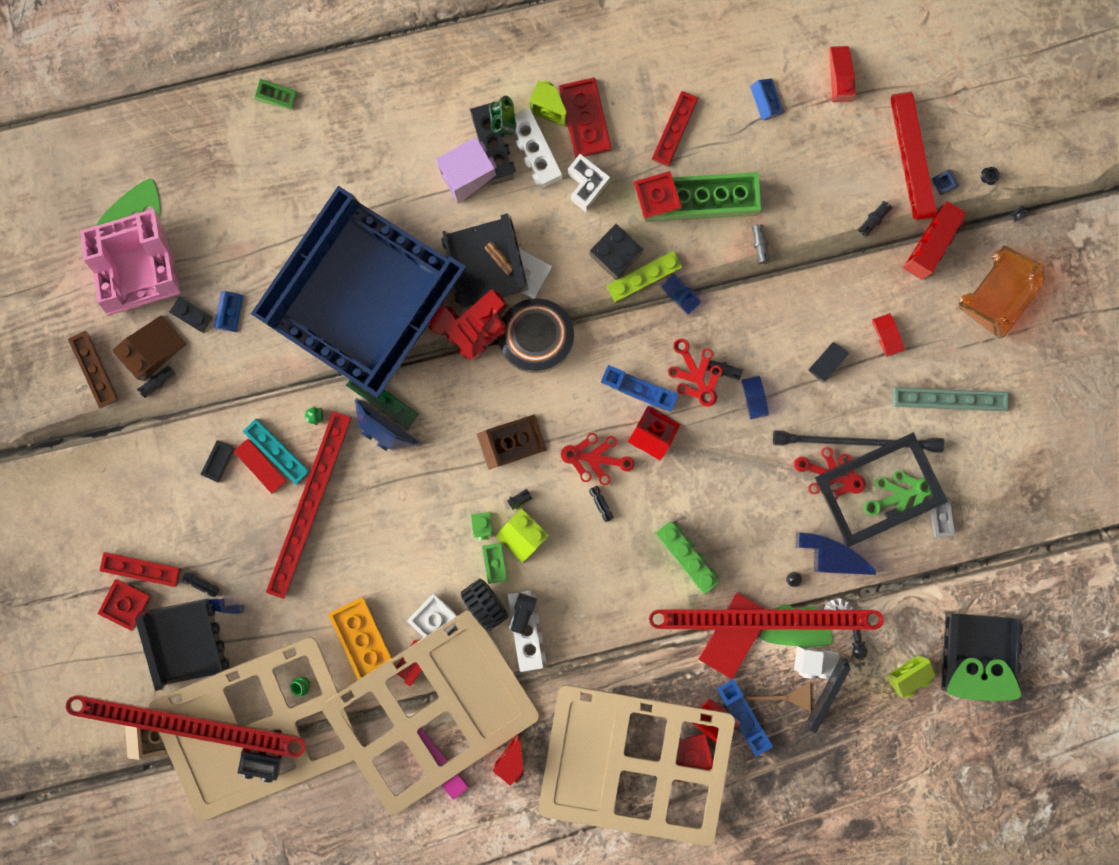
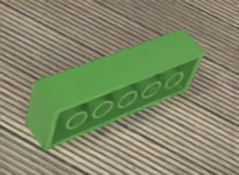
[645,172,761,222]

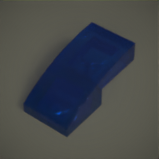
[660,274,702,315]
[741,376,769,420]
[210,598,244,614]

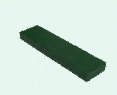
[346,380,419,430]

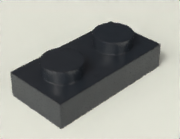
[169,296,213,333]

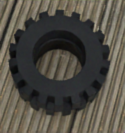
[461,578,508,632]

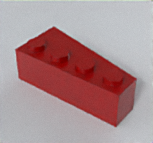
[903,201,966,280]

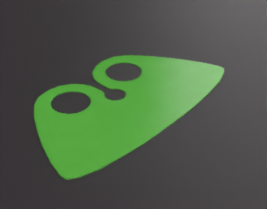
[97,179,160,226]
[760,605,833,647]
[947,658,1021,701]

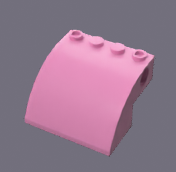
[80,209,181,316]

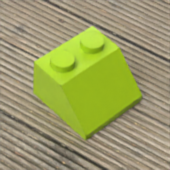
[529,80,566,127]
[495,508,549,563]
[886,655,936,698]

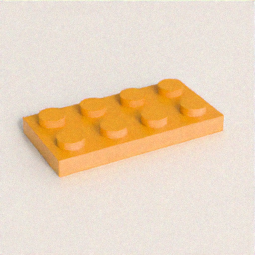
[328,596,396,680]

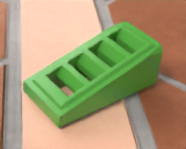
[254,79,297,110]

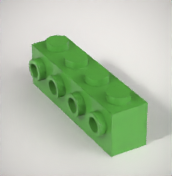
[655,521,720,595]

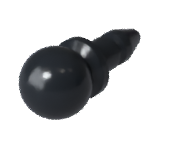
[852,630,868,660]

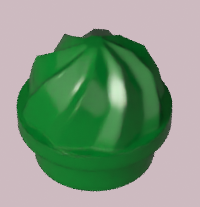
[305,406,323,425]
[290,677,311,696]

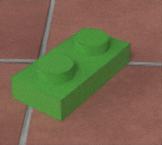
[482,543,507,584]

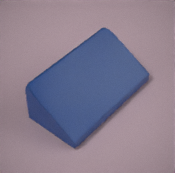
[750,78,784,120]
[214,291,243,332]

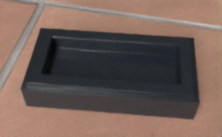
[200,440,236,483]

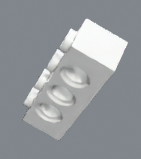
[512,108,562,189]
[508,590,547,672]

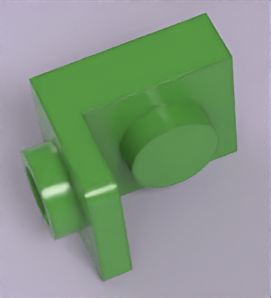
[471,512,493,541]

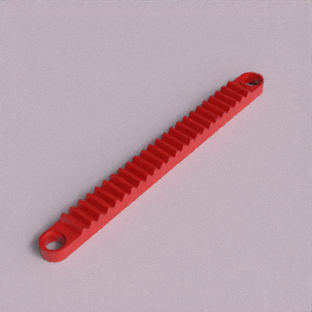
[649,609,884,630]
[65,695,306,757]

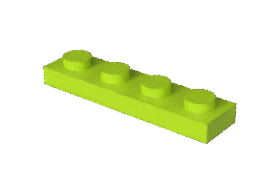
[606,251,682,303]

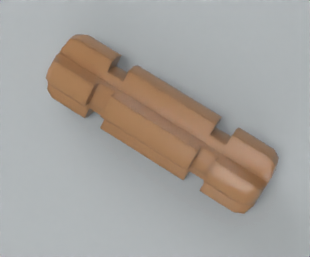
[485,242,514,275]

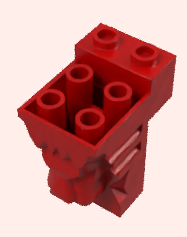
[428,289,510,360]

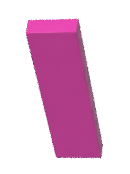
[417,728,468,800]

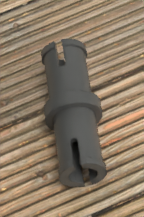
[751,224,771,264]

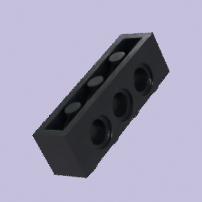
[470,103,516,185]

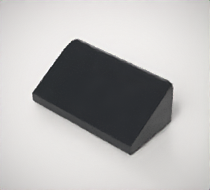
[808,342,849,383]

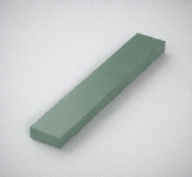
[892,387,1009,411]

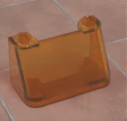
[959,245,1045,339]

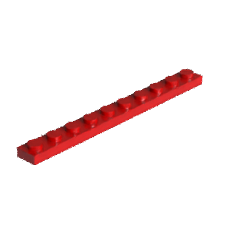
[265,411,352,599]

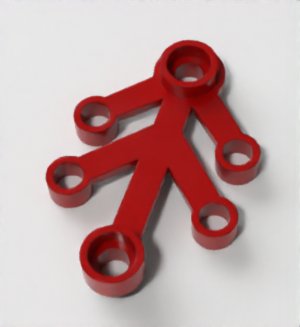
[668,338,723,407]
[561,433,635,485]
[793,447,866,500]

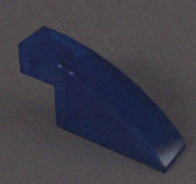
[795,532,876,575]

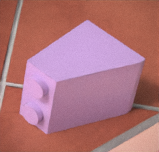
[435,137,497,204]

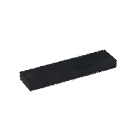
[807,657,851,733]

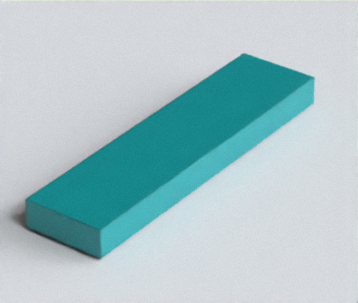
[242,418,310,485]

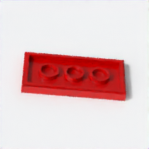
[558,77,612,159]
[698,592,764,679]

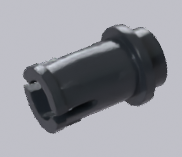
[507,488,533,510]

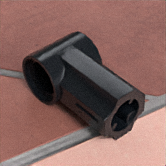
[509,592,538,634]

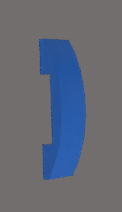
[600,365,679,412]
[717,679,773,757]

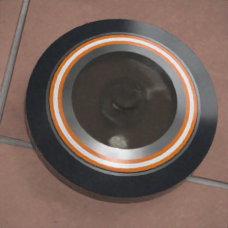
[498,298,574,373]

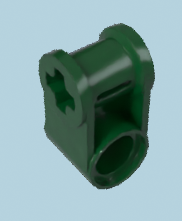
[489,95,517,135]

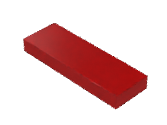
[233,439,287,494]

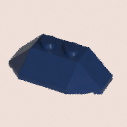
[355,398,421,451]

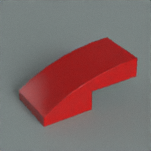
[872,313,905,357]

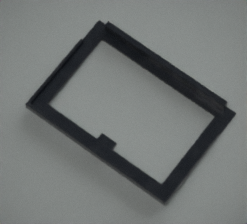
[815,432,948,548]

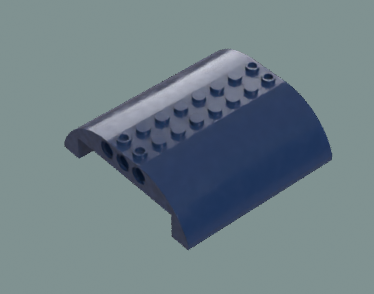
[251,186,467,398]

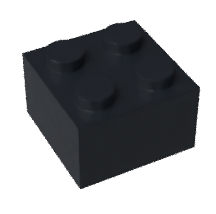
[589,224,644,280]

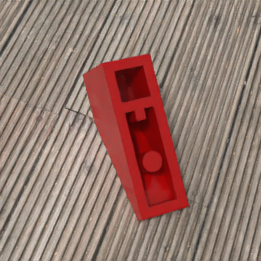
[829,46,856,103]

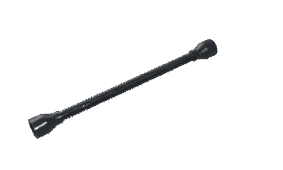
[773,430,944,453]

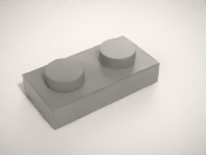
[930,497,955,537]

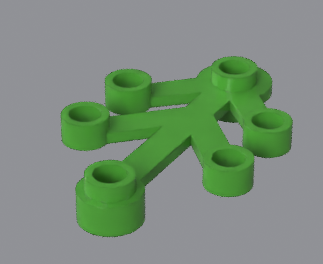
[863,470,932,518]

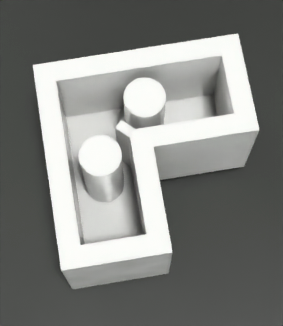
[568,154,610,212]
[794,646,839,679]

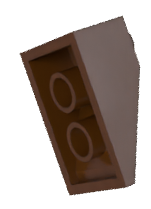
[112,316,187,382]
[477,414,547,470]

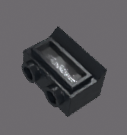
[237,748,283,783]

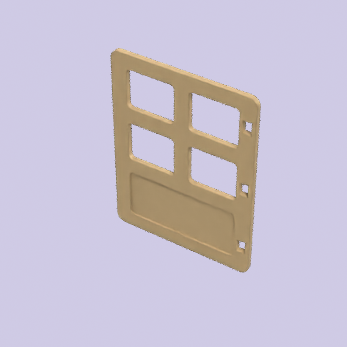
[322,610,539,814]
[149,637,357,821]
[538,685,735,846]

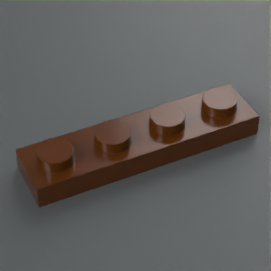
[68,331,119,408]

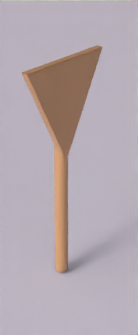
[745,682,811,712]

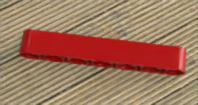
[891,91,936,221]

